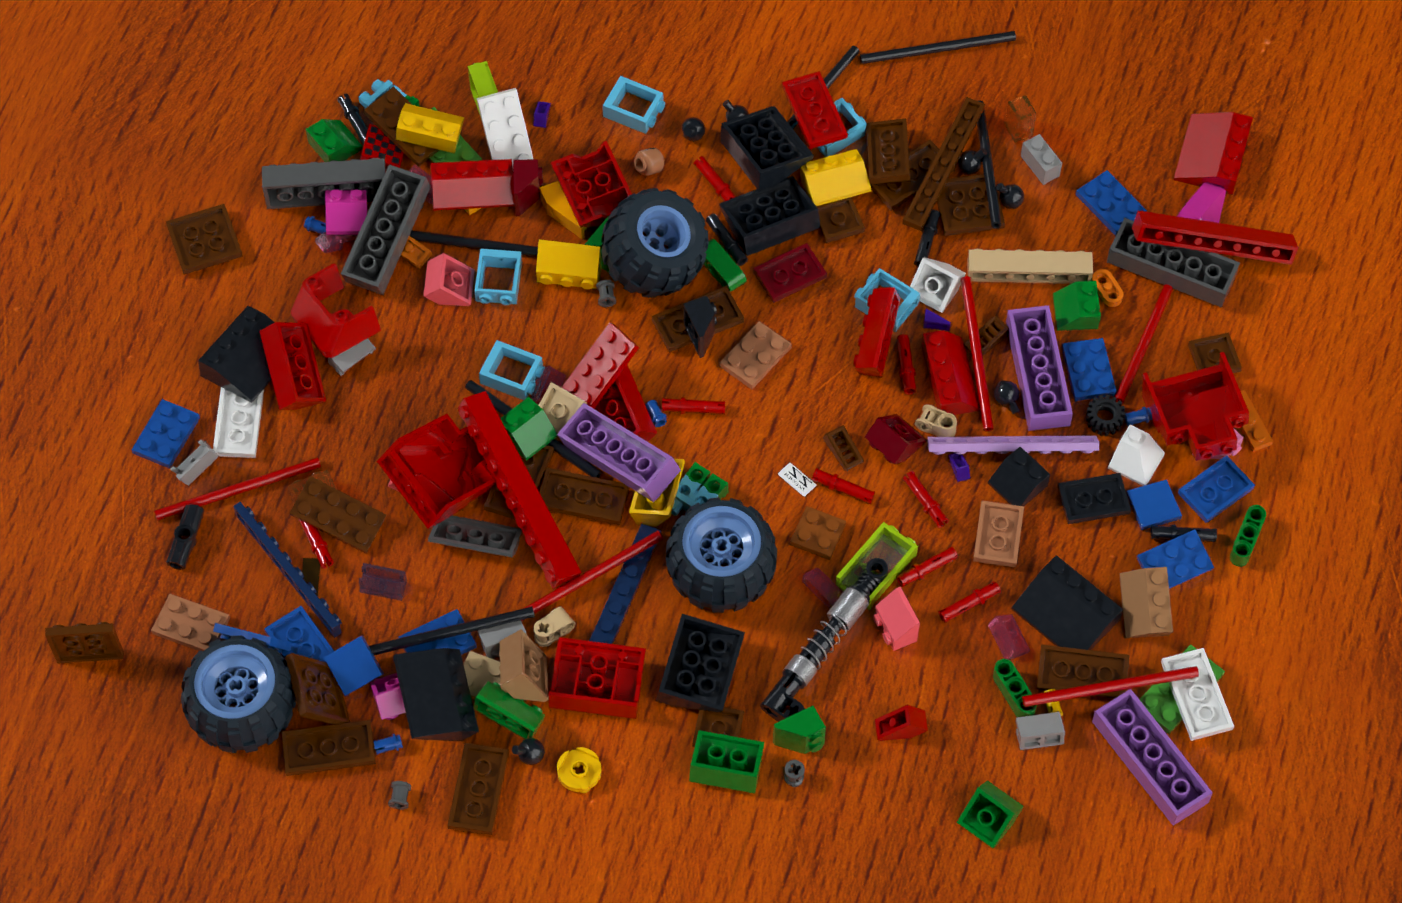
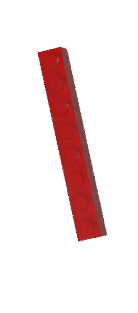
[1132,210,1299,265]

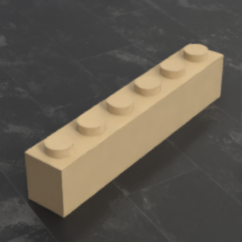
[967,249,1093,284]

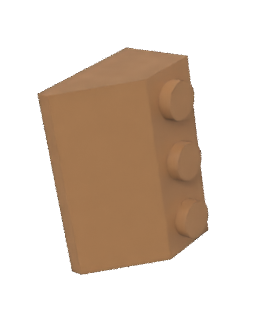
[1120,567,1173,638]
[499,629,548,702]

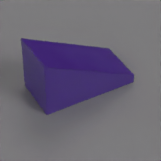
[534,101,551,128]
[923,308,950,331]
[948,453,970,482]

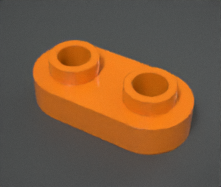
[1092,269,1123,307]

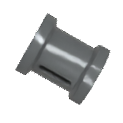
[596,280,616,307]
[784,760,805,787]
[388,781,411,810]

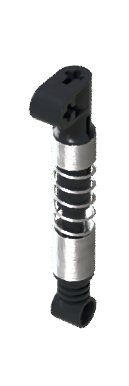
[760,558,888,722]

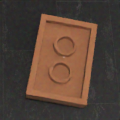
[720,321,791,389]
[973,501,1024,567]
[151,594,230,651]

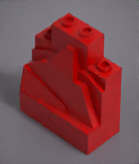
[1142,352,1249,461]
[376,414,496,529]

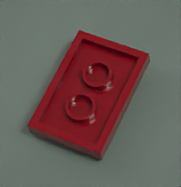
[753,243,827,303]

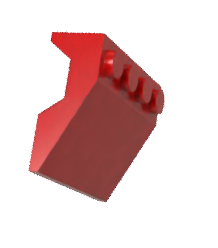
[1174,112,1253,195]
[550,140,632,228]
[548,637,646,719]

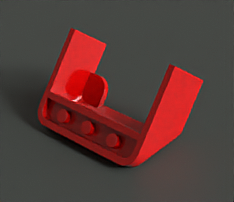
[291,263,381,358]

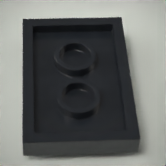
[1057,473,1131,524]

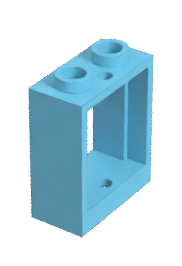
[603,76,665,134]
[817,98,866,157]
[475,249,522,305]
[854,268,920,332]
[479,340,545,400]

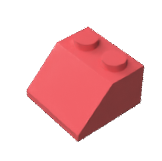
[424,253,475,306]
[873,587,920,651]

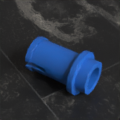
[304,216,328,237]
[645,400,667,427]
[1125,407,1152,426]
[374,733,403,755]

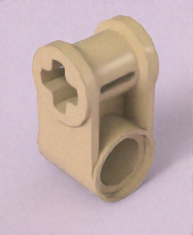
[915,405,957,437]
[534,607,576,647]

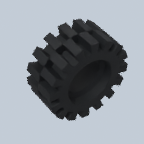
[1086,395,1125,436]

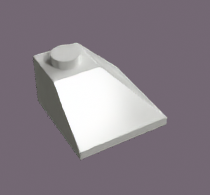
[910,257,966,313]
[1108,425,1165,486]

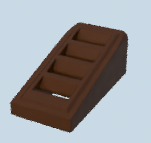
[964,315,1009,355]
[823,425,864,472]

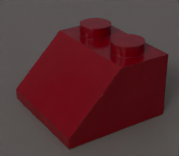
[513,159,544,216]
[864,414,927,464]

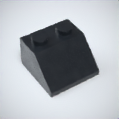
[684,296,717,358]
[988,447,1050,507]

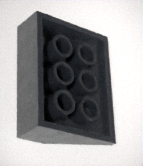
[720,106,814,191]
[719,175,821,256]
[198,306,275,403]
[1011,555,1123,650]
[656,614,745,712]
[393,648,479,741]

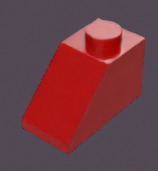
[875,704,928,741]

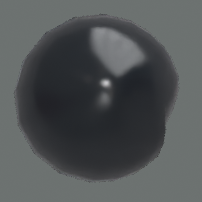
[723,100,749,121]
[682,117,706,142]
[958,148,987,175]
[996,183,1024,209]
[994,380,1020,415]
[512,738,545,765]

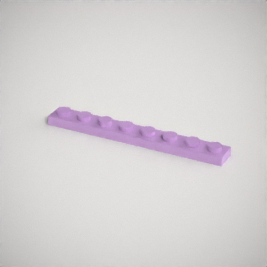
[928,436,1099,454]

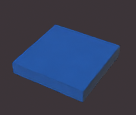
[1126,480,1182,530]
[324,636,384,696]

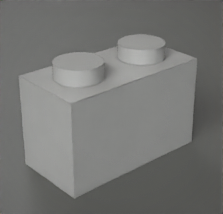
[1021,134,1062,185]

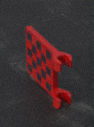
[360,124,403,168]

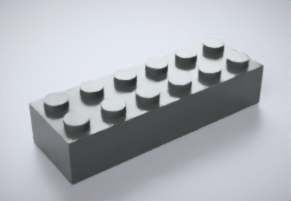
[262,158,386,209]
[341,165,431,295]
[1107,218,1240,307]

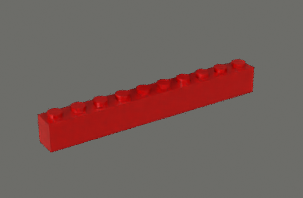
[458,391,582,589]

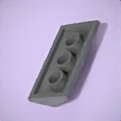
[428,516,522,557]

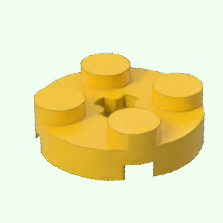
[557,747,602,793]

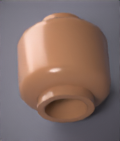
[634,148,665,176]

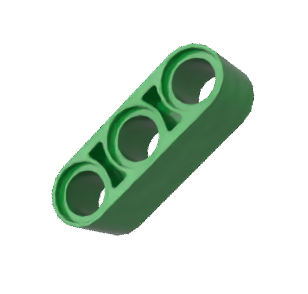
[703,238,747,292]
[1230,505,1266,567]
[993,659,1037,717]

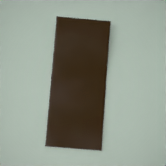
[302,558,320,596]

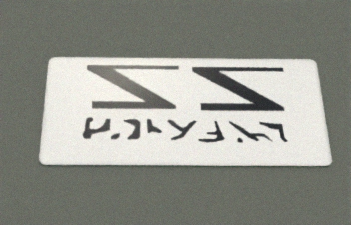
[778,463,817,497]

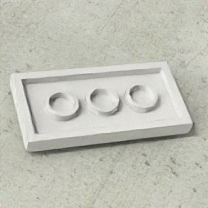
[476,88,533,165]
[213,387,264,458]
[1161,648,1234,741]

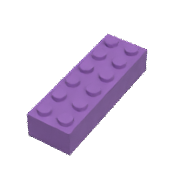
[1006,305,1073,431]
[557,403,681,502]
[1092,689,1213,826]

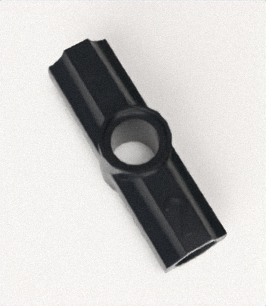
[166,504,205,570]

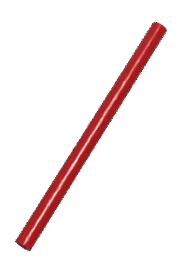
[961,276,994,432]
[1115,284,1173,404]
[154,457,321,521]
[521,530,663,622]
[1022,666,1199,707]

